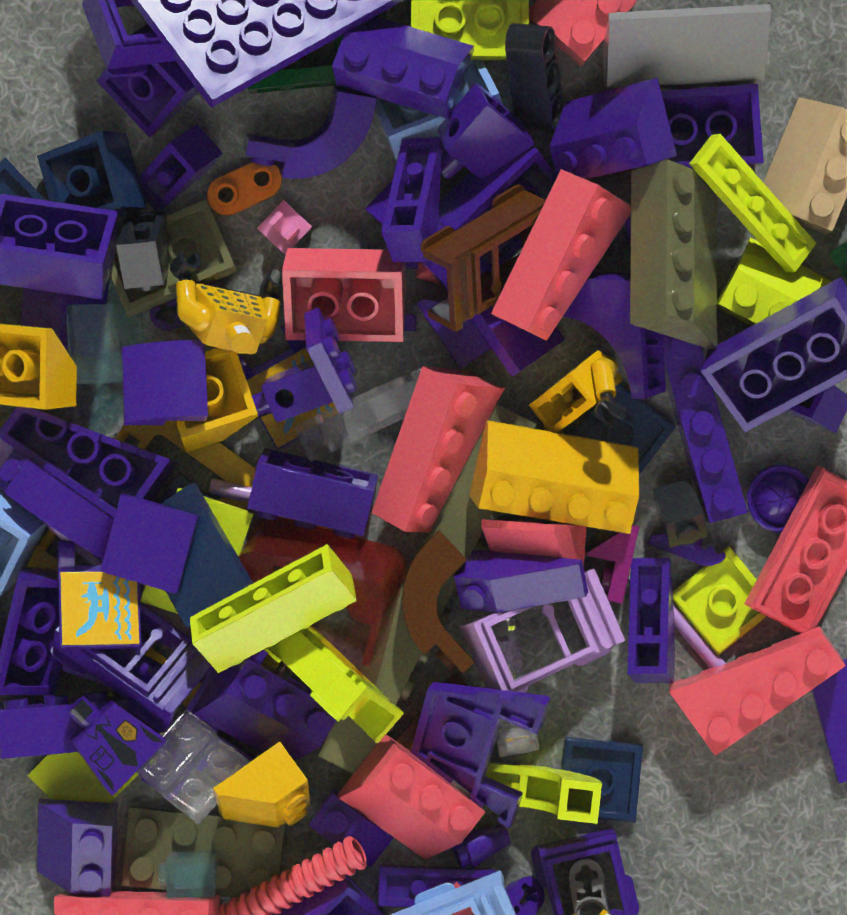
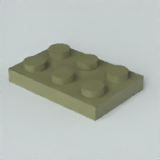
[110,199,237,318]

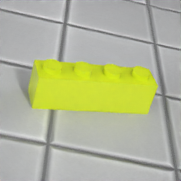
[190,544,357,673]

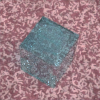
[159,851,217,898]

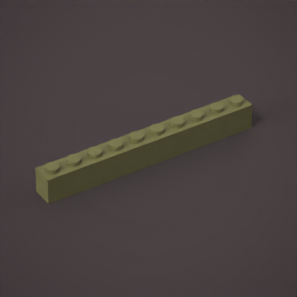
[318,404,537,774]

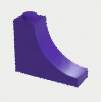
[563,272,666,399]

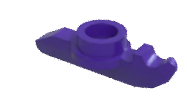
[649,534,726,566]

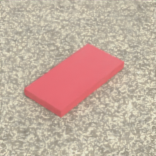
[744,466,847,634]

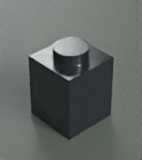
[653,478,707,548]

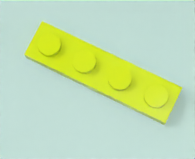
[689,134,817,272]

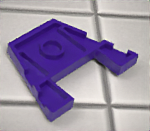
[411,682,551,828]

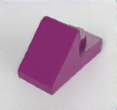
[585,525,639,604]

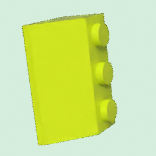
[717,237,832,326]

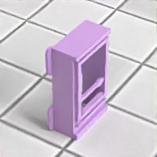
[460,569,625,693]

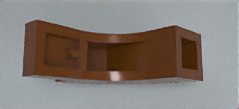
[402,530,475,673]

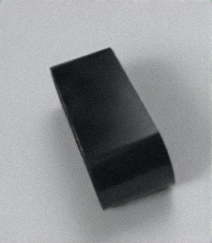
[505,23,563,129]

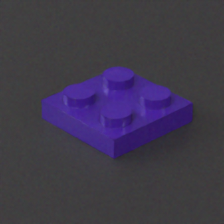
[304,307,357,414]

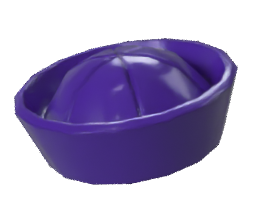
[747,465,809,533]

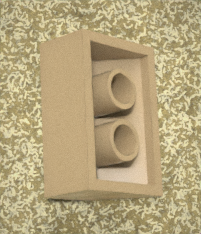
[763,97,847,235]

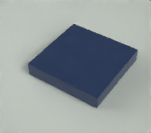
[562,736,643,823]

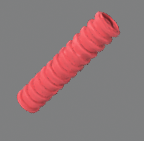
[219,836,367,915]

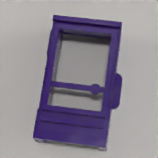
[82,0,176,78]
[51,602,215,733]
[531,828,639,915]

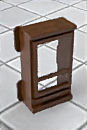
[420,184,546,332]

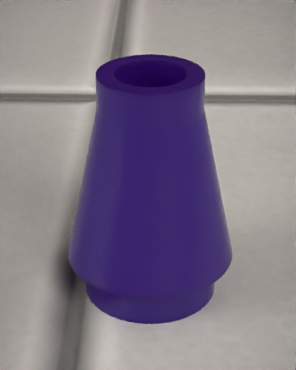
[452,824,511,869]

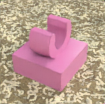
[257,200,313,256]

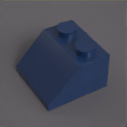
[37,131,147,218]

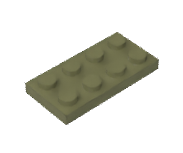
[121,806,285,898]

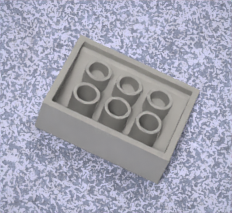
[601,4,771,94]

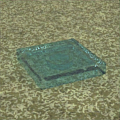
[66,304,144,385]

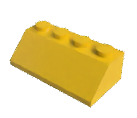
[469,420,639,534]

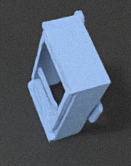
[391,870,516,915]

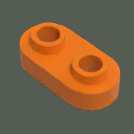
[207,162,282,216]

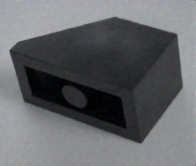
[116,210,169,291]

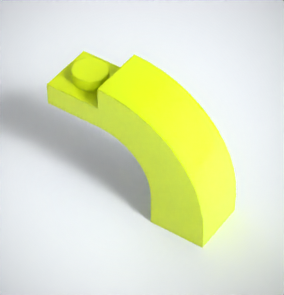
[486,762,602,824]

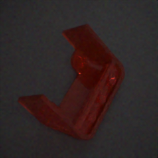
[238,517,407,666]

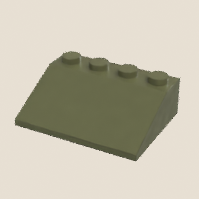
[630,159,717,349]

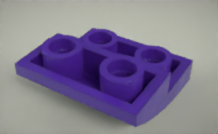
[121,340,208,426]

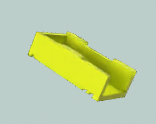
[264,626,404,743]

